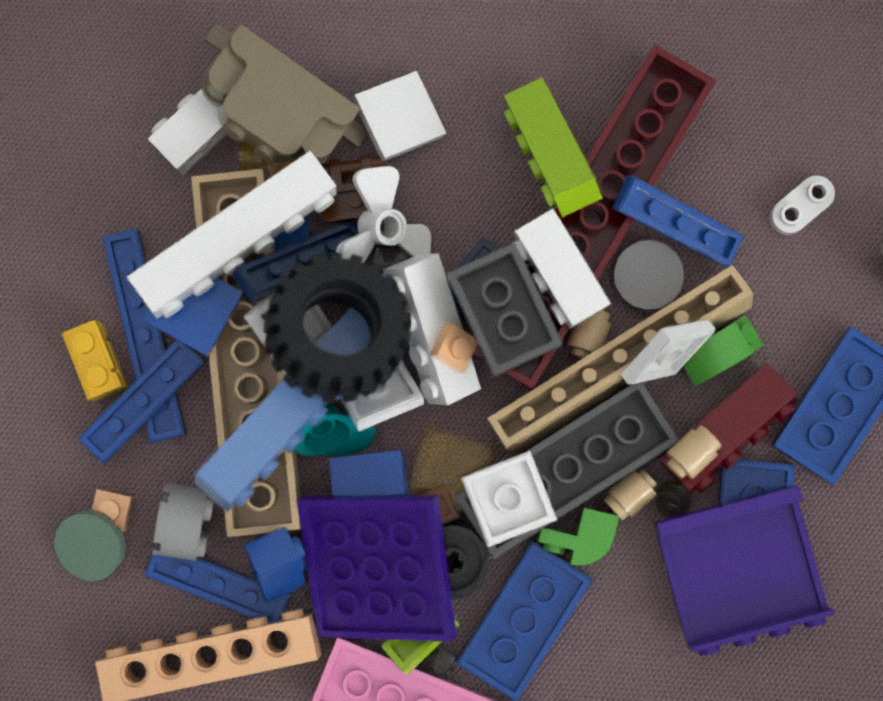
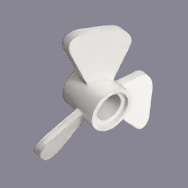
[336,166,431,263]

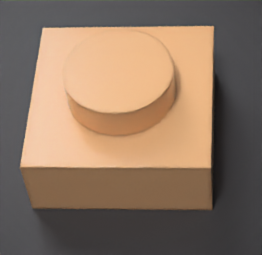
[430,323,477,373]
[92,489,134,532]

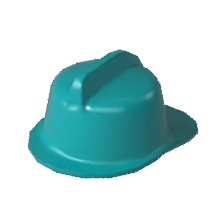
[294,403,376,456]

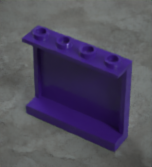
[653,485,835,656]

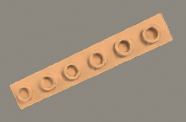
[95,608,322,701]

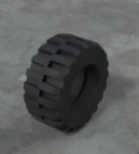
[264,253,412,403]

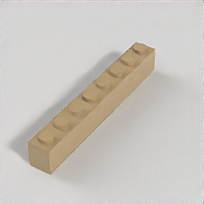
[487,265,753,458]

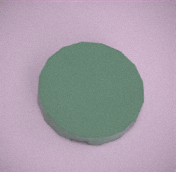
[54,509,126,581]

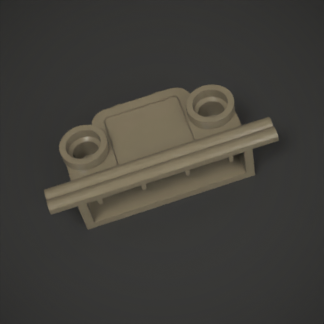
[201,22,368,165]

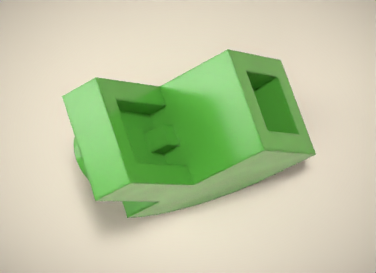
[683,315,763,386]
[536,506,619,566]

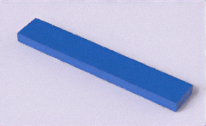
[102,229,187,443]

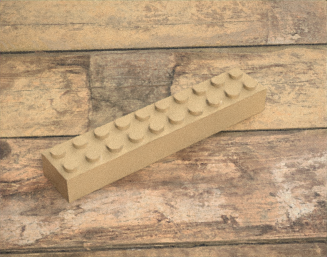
[191,169,301,537]

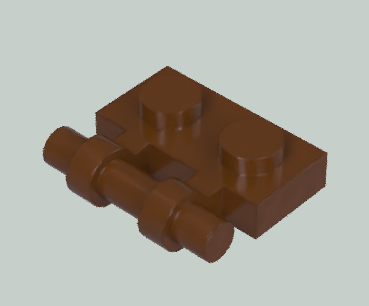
[321,154,387,225]

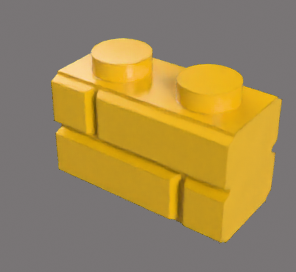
[62,320,129,401]

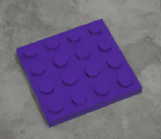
[297,495,457,642]

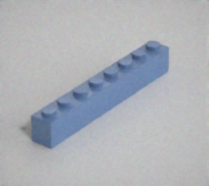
[194,266,390,512]

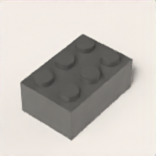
[447,242,562,378]

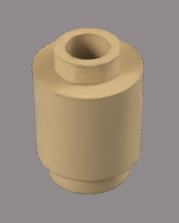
[567,310,611,359]
[666,425,722,480]
[603,469,657,521]

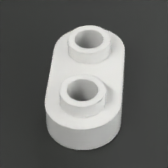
[770,175,835,235]

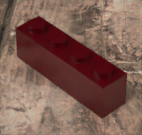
[659,363,798,496]

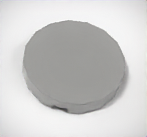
[613,240,684,311]

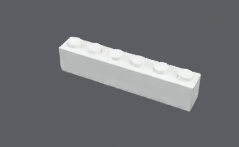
[127,151,336,319]

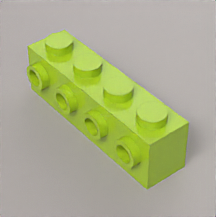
[504,77,602,217]

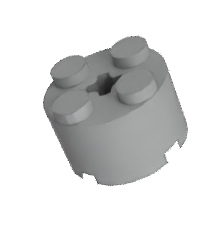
[152,482,214,561]

